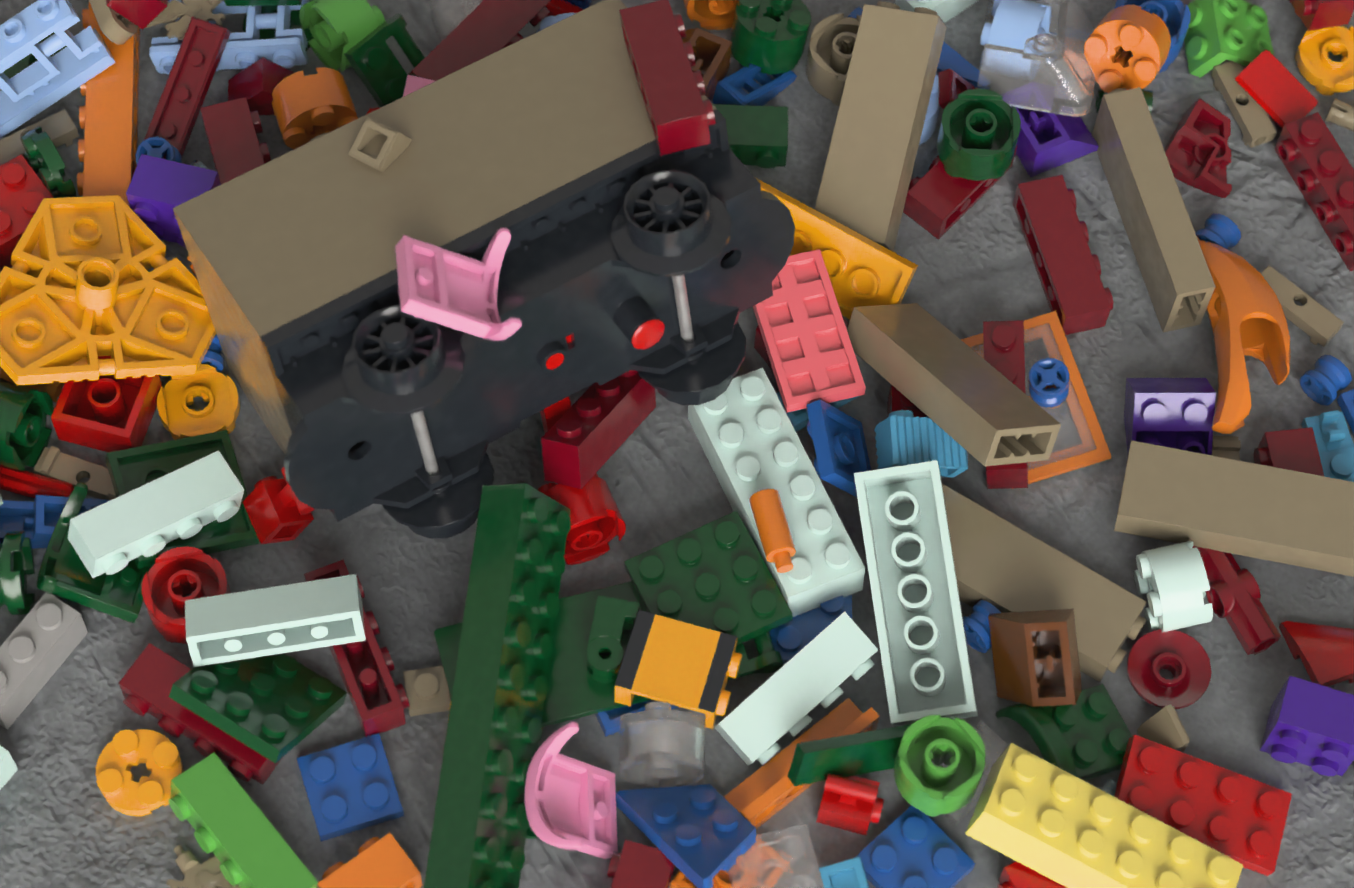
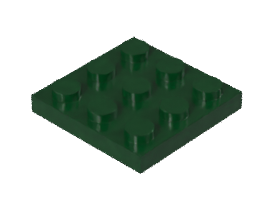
[105,430,259,569]
[624,511,792,646]
[169,653,348,763]

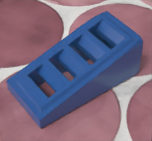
[713,64,797,106]

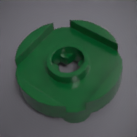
[20,126,77,198]

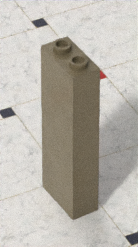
[815,1,947,251]
[1092,87,1216,333]
[847,303,1061,467]
[1114,440,1354,577]
[942,483,1147,682]

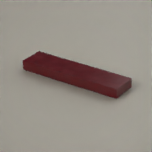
[144,16,231,159]

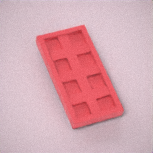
[753,249,866,413]

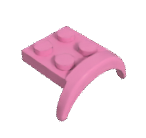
[395,228,522,341]
[524,722,618,859]

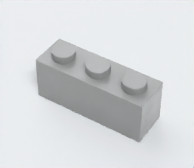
[0,593,88,730]

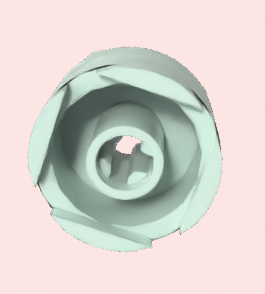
[1134,541,1213,632]

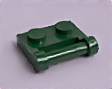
[344,13,425,107]

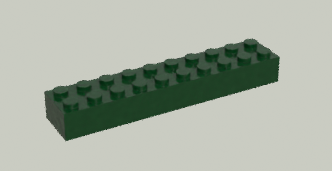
[424,483,571,888]

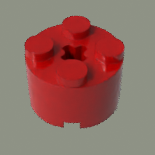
[537,473,626,565]
[142,547,231,644]

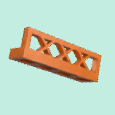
[724,698,880,829]

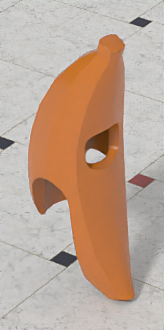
[1196,235,1291,434]

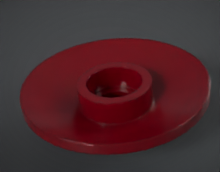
[1127,629,1211,709]

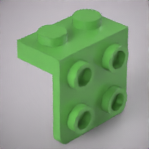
[1184,0,1273,78]

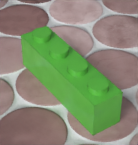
[168,753,318,888]

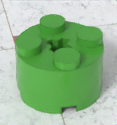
[299,0,385,72]
[893,715,986,816]

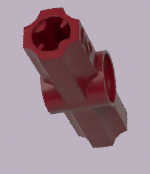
[1192,546,1281,655]

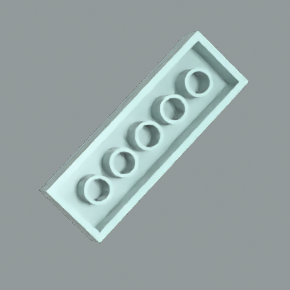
[688,368,865,617]
[854,460,978,727]

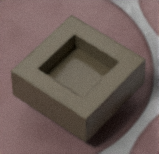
[403,666,451,717]

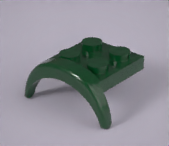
[36,483,152,623]
[995,684,1132,781]

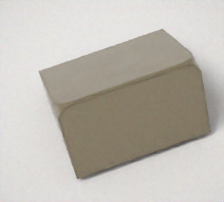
[348,117,412,172]
[1137,704,1190,753]

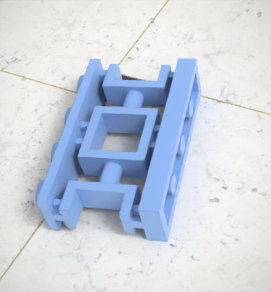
[0,0,116,139]
[149,0,310,75]

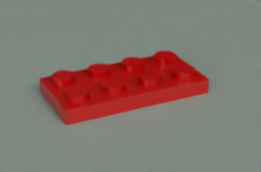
[1114,734,1292,876]

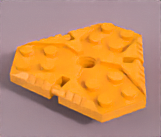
[0,195,216,385]

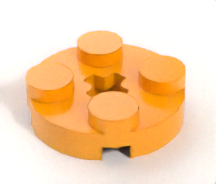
[1295,25,1354,96]
[157,364,240,440]
[95,729,184,816]

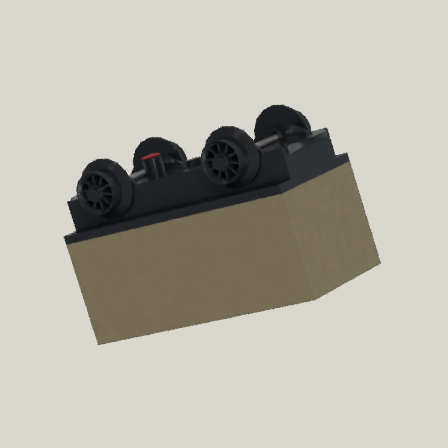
[173,0,795,539]

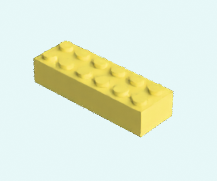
[965,743,1243,888]

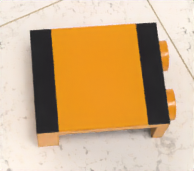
[614,610,742,729]

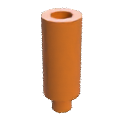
[749,489,796,573]

